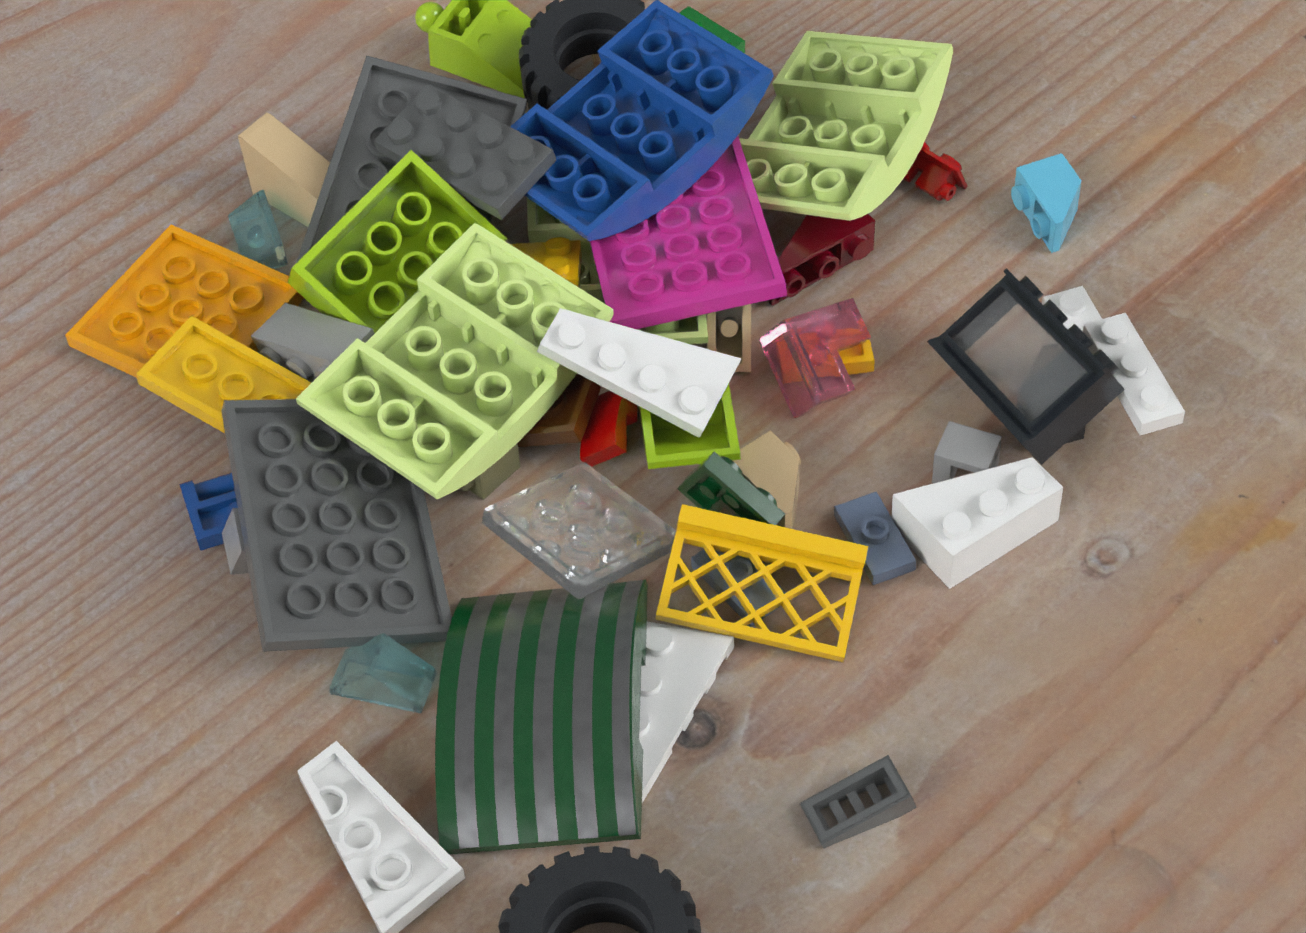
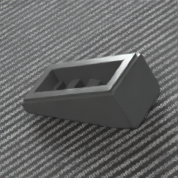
[800,755,917,848]

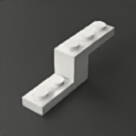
[1042,286,1185,435]

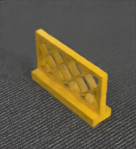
[655,504,869,662]

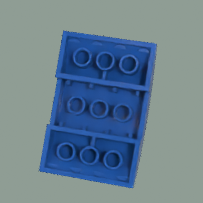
[510,0,774,241]

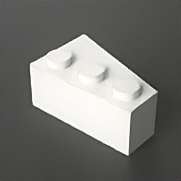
[891,457,1063,589]

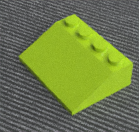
[288,150,507,333]

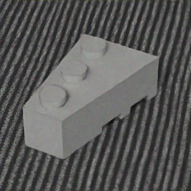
[251,303,375,383]

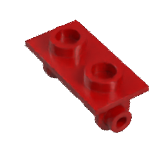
[903,142,968,201]

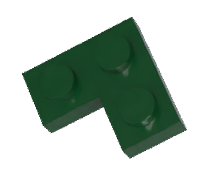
[677,451,785,525]

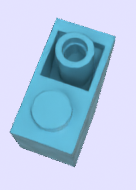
[1011,153,1082,253]

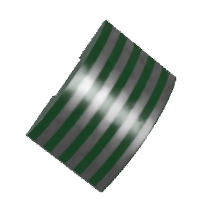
[435,580,648,855]

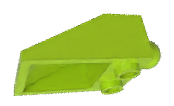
[415,0,532,98]
[639,383,741,469]

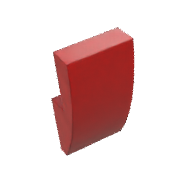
[580,390,637,467]

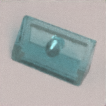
[228,189,288,269]

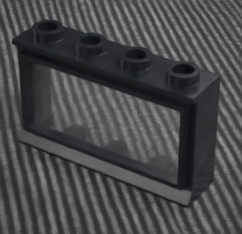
[927,268,1125,465]

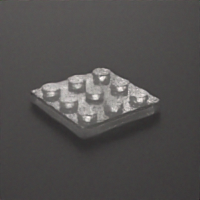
[482,462,676,600]

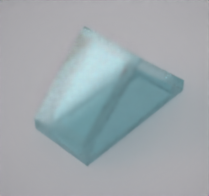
[329,632,437,713]

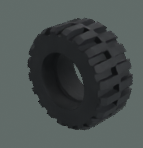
[519,0,645,110]
[498,846,701,933]

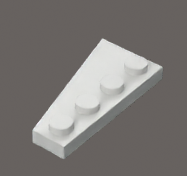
[537,308,741,438]
[297,741,465,933]

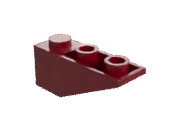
[769,214,876,306]

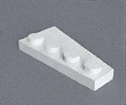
[639,621,734,803]

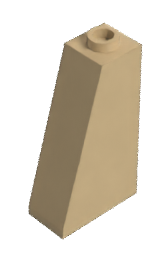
[238,113,330,227]

